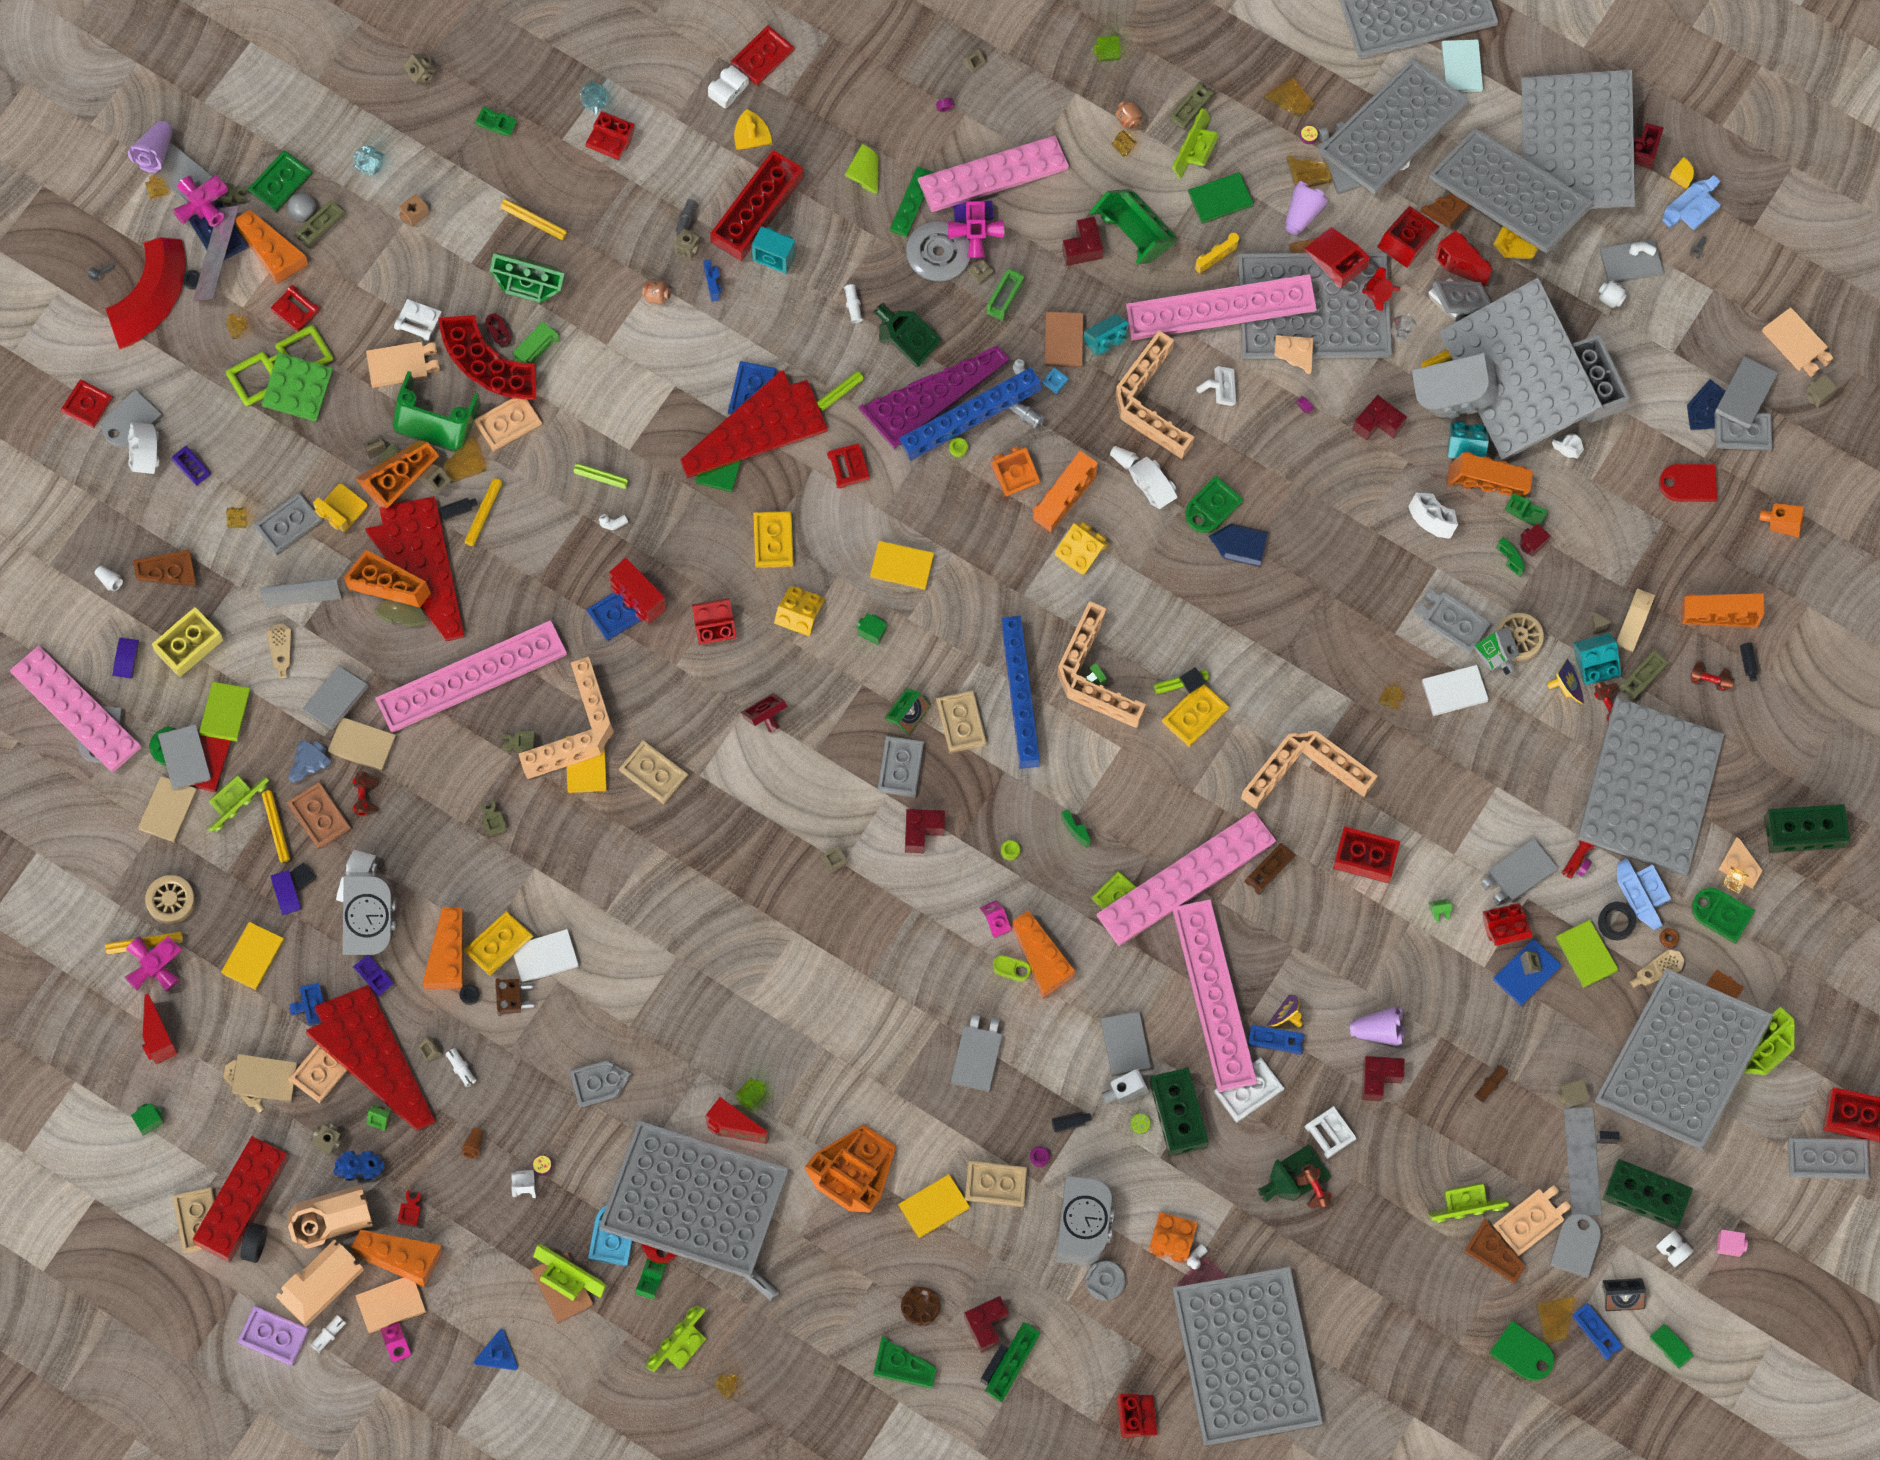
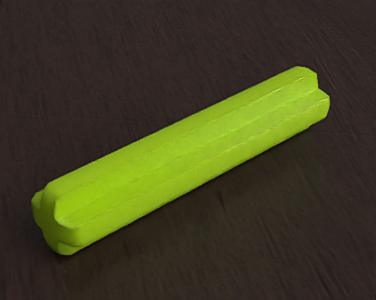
[817,371,864,411]
[574,463,628,489]
[1153,669,1209,694]

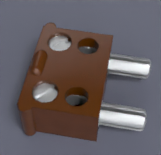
[495,978,534,1016]

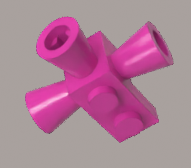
[173,175,228,227]
[948,201,1004,258]
[124,936,182,992]

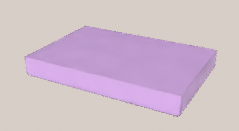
[237,1305,310,1366]

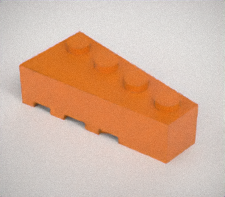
[235,210,308,284]
[355,440,439,508]
[351,1230,443,1287]

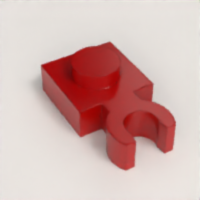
[397,1190,421,1227]

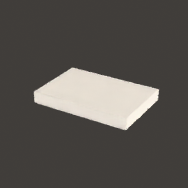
[1422,665,1489,716]
[514,929,579,983]
[1213,1058,1285,1123]

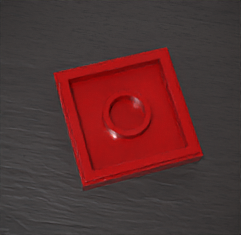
[60,379,113,429]

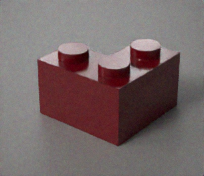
[1634,123,1664,169]
[1062,216,1103,266]
[1352,394,1407,440]
[905,809,945,854]
[1362,1056,1405,1101]
[964,1296,1009,1353]

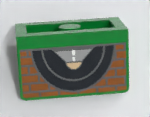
[885,688,930,734]

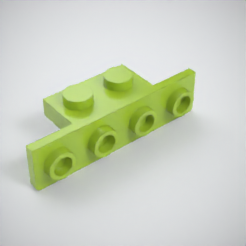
[1172,108,1219,179]
[206,775,269,832]
[1428,1182,1509,1223]
[533,1244,606,1301]
[645,1305,706,1372]

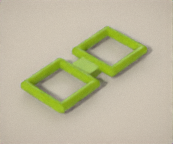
[226,325,334,406]

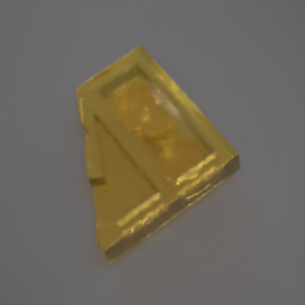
[1264,77,1314,117]
[1287,156,1332,187]
[444,437,486,483]
[1536,1296,1575,1344]

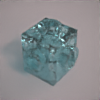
[580,81,607,114]
[353,146,384,176]

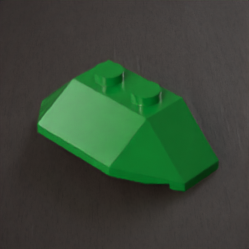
[489,253,565,303]

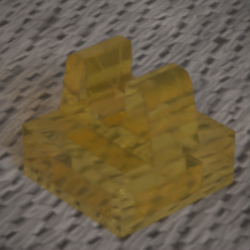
[1111,130,1137,157]
[145,174,168,200]
[226,313,248,340]
[226,507,247,528]
[1378,685,1404,709]
[1722,866,1749,893]
[714,1373,739,1400]

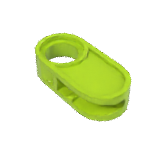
[993,955,1031,982]

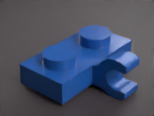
[703,260,721,302]
[289,983,324,1026]

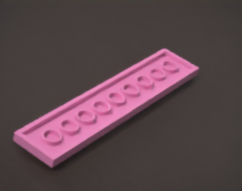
[1126,274,1316,340]
[375,620,567,733]
[1097,811,1276,946]
[1173,900,1257,1092]

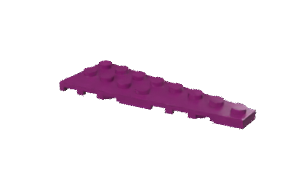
[859,346,1009,449]

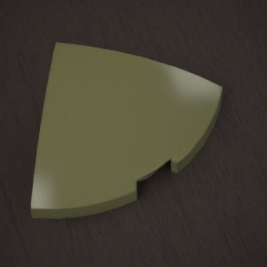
[374,599,427,626]

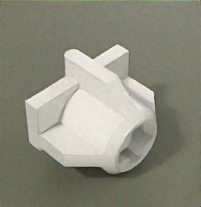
[1552,433,1584,459]

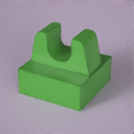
[1086,664,1108,686]
[1428,899,1452,921]
[366,1105,390,1131]

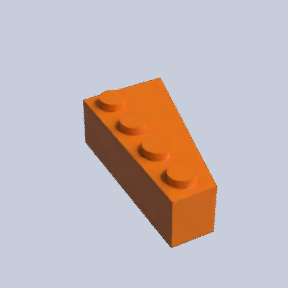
[1032,450,1098,532]
[1446,452,1533,497]
[343,549,431,608]
[1681,593,1764,628]
[422,907,464,990]
[1012,910,1075,999]

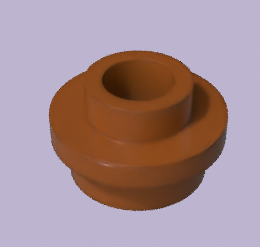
[1659,928,1679,948]

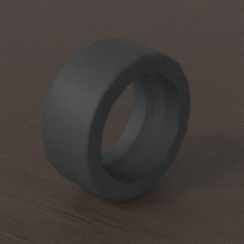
[1598,901,1636,941]
[240,1223,267,1263]

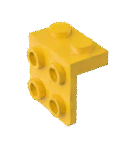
[1493,226,1538,259]
[313,484,368,533]
[1055,521,1110,575]
[774,586,825,637]

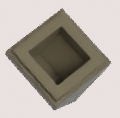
[962,47,986,73]
[363,437,386,459]
[1590,612,1611,634]
[1520,951,1542,975]
[417,1036,442,1063]

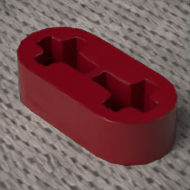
[485,314,511,348]

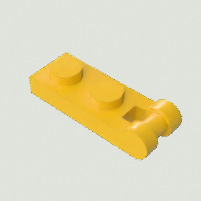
[1195,233,1239,275]

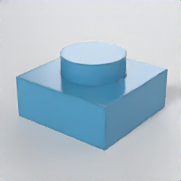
[1042,367,1069,394]

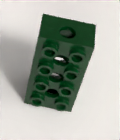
[1764,804,1850,853]
[1149,1067,1209,1157]
[1602,1159,1693,1229]

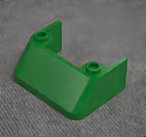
[1089,189,1177,264]
[393,371,481,452]

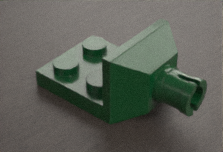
[873,302,942,367]
[1257,1144,1331,1203]

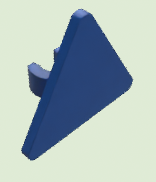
[474,1329,518,1371]

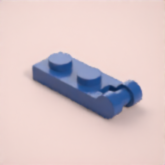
[1248,1025,1305,1055]
[1571,1303,1623,1360]

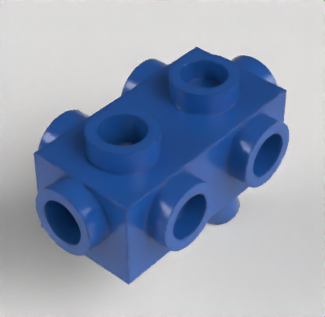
[333,1151,384,1181]

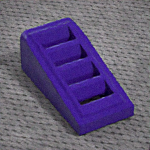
[171,445,211,486]

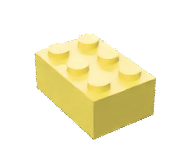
[152,607,223,678]

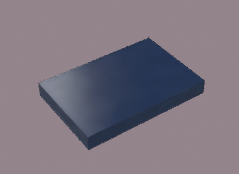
[189,202,248,260]

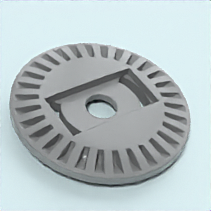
[906,221,970,282]

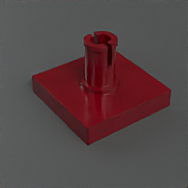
[740,693,787,732]

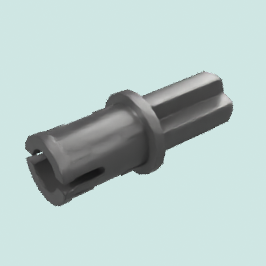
[675,199,698,233]

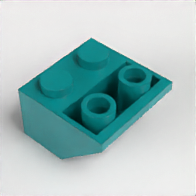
[1083,314,1129,356]
[1447,421,1489,458]
[1573,633,1621,685]

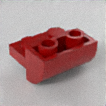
[586,111,635,160]
[692,598,736,645]
[1483,903,1532,946]
[1116,1394,1158,1438]

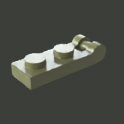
[1169,82,1215,130]
[294,200,345,248]
[1619,650,1669,701]

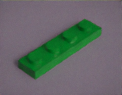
[890,166,934,238]
[984,1322,1041,1403]

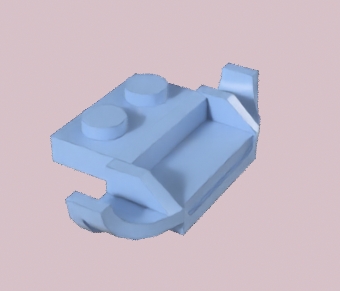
[1662,175,1721,230]
[1617,858,1671,930]

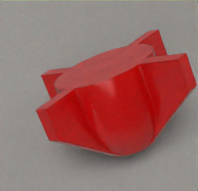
[1362,267,1400,311]

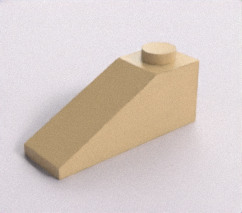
[1616,589,1655,653]

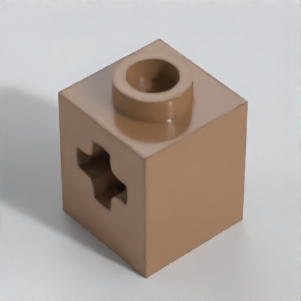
[399,194,429,227]

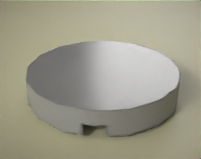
[1086,1261,1125,1301]

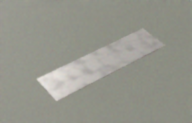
[193,206,239,301]
[1564,1107,1601,1216]

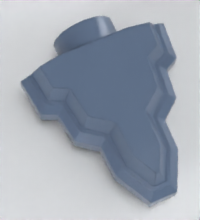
[288,739,332,783]

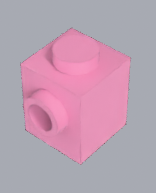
[1716,1230,1748,1257]

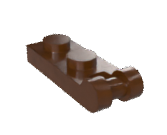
[1244,843,1295,895]

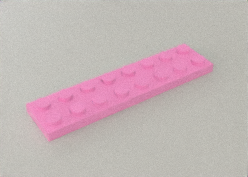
[918,135,1069,212]
[10,645,141,773]

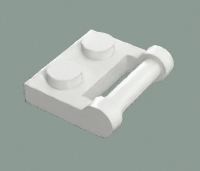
[394,299,442,341]
[1305,1106,1357,1159]

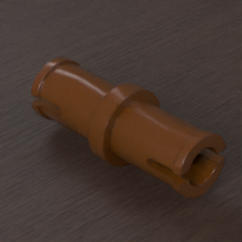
[1474,1065,1508,1103]

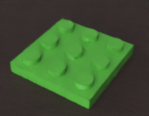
[262,352,333,422]

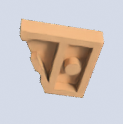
[1274,335,1313,374]
[1718,837,1763,889]

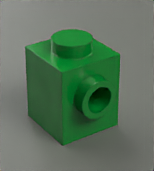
[856,613,887,645]
[131,1103,164,1136]

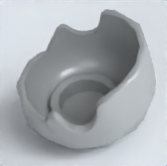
[287,192,316,222]

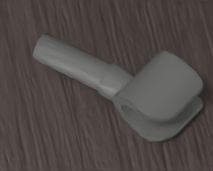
[1689,236,1707,259]
[88,264,114,281]

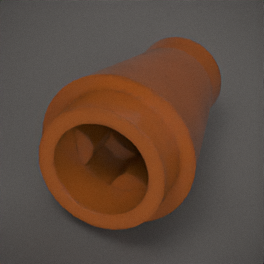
[461,1128,483,1159]

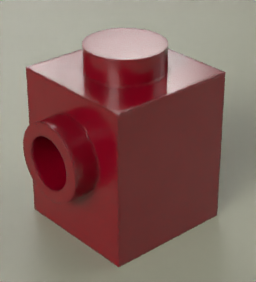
[1519,523,1551,557]

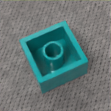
[752,227,795,274]

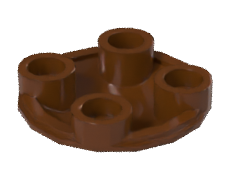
[901,1286,941,1326]

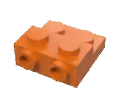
[990,446,1040,497]
[1148,1212,1198,1263]

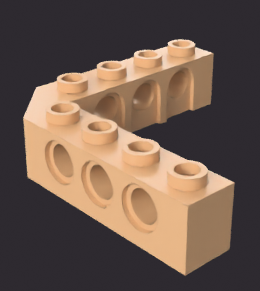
[1115,331,1194,460]
[1057,601,1146,728]
[519,657,614,779]
[1241,731,1378,810]

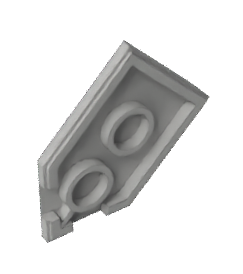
[569,1060,631,1108]

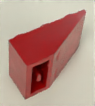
[1303,227,1370,289]
[1435,230,1492,286]

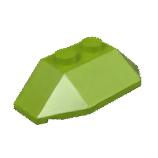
[1744,1007,1795,1075]

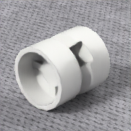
[1656,1230,1694,1268]

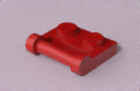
[270,285,321,332]
[827,443,870,489]

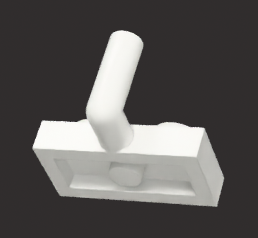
[1196,366,1236,406]

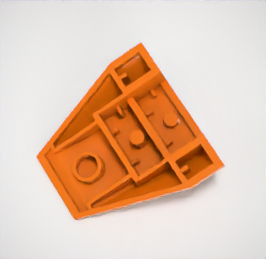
[804,1124,896,1213]

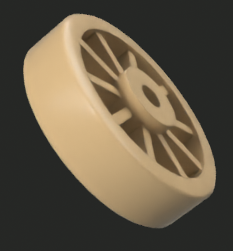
[1497,613,1544,661]
[145,875,196,925]

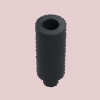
[439,497,478,520]
[1739,643,1759,682]
[1051,1111,1092,1132]

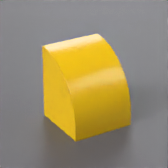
[1669,157,1694,190]

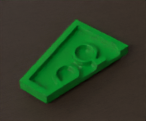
[873,1336,936,1389]

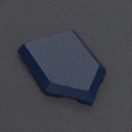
[1687,379,1726,430]
[1209,523,1268,567]

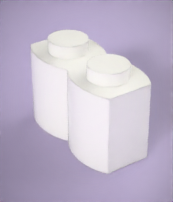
[708,65,749,109]

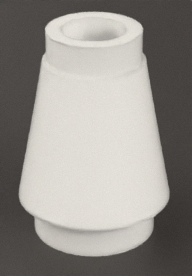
[1110,446,1139,470]
[95,566,123,591]

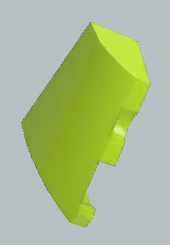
[845,144,879,195]

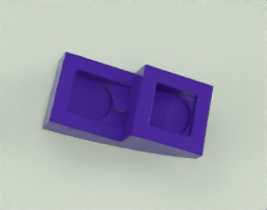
[953,201,994,223]
[112,637,139,678]
[270,870,301,916]
[353,955,394,996]

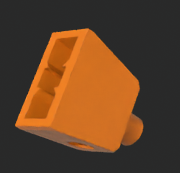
[1759,503,1804,538]

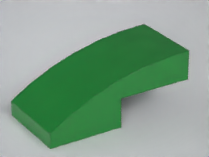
[474,106,517,137]
[1505,493,1548,526]
[1496,537,1525,577]
[1061,809,1091,848]
[635,1258,667,1300]
[1649,1324,1693,1369]

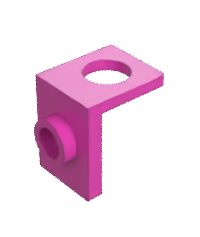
[979,900,1011,938]
[380,1322,411,1362]

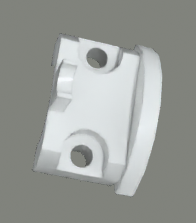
[511,1170,536,1198]

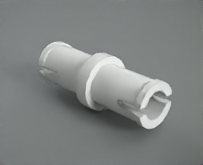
[844,284,863,323]
[445,1048,476,1087]
[310,1315,346,1353]

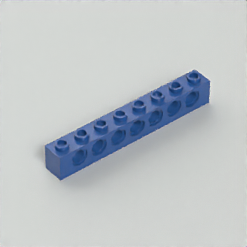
[899,367,1042,461]
[1001,615,1040,769]

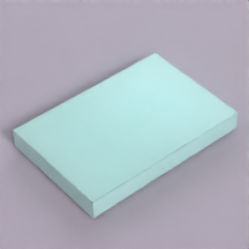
[1441,40,1483,92]

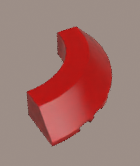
[105,237,186,350]
[438,315,537,399]

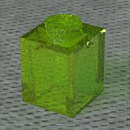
[1093,36,1120,62]
[735,1077,766,1112]

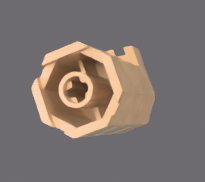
[287,1184,373,1249]
[276,1240,364,1327]

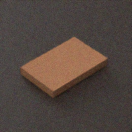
[1045,312,1083,367]
[287,781,351,850]
[531,1252,594,1324]

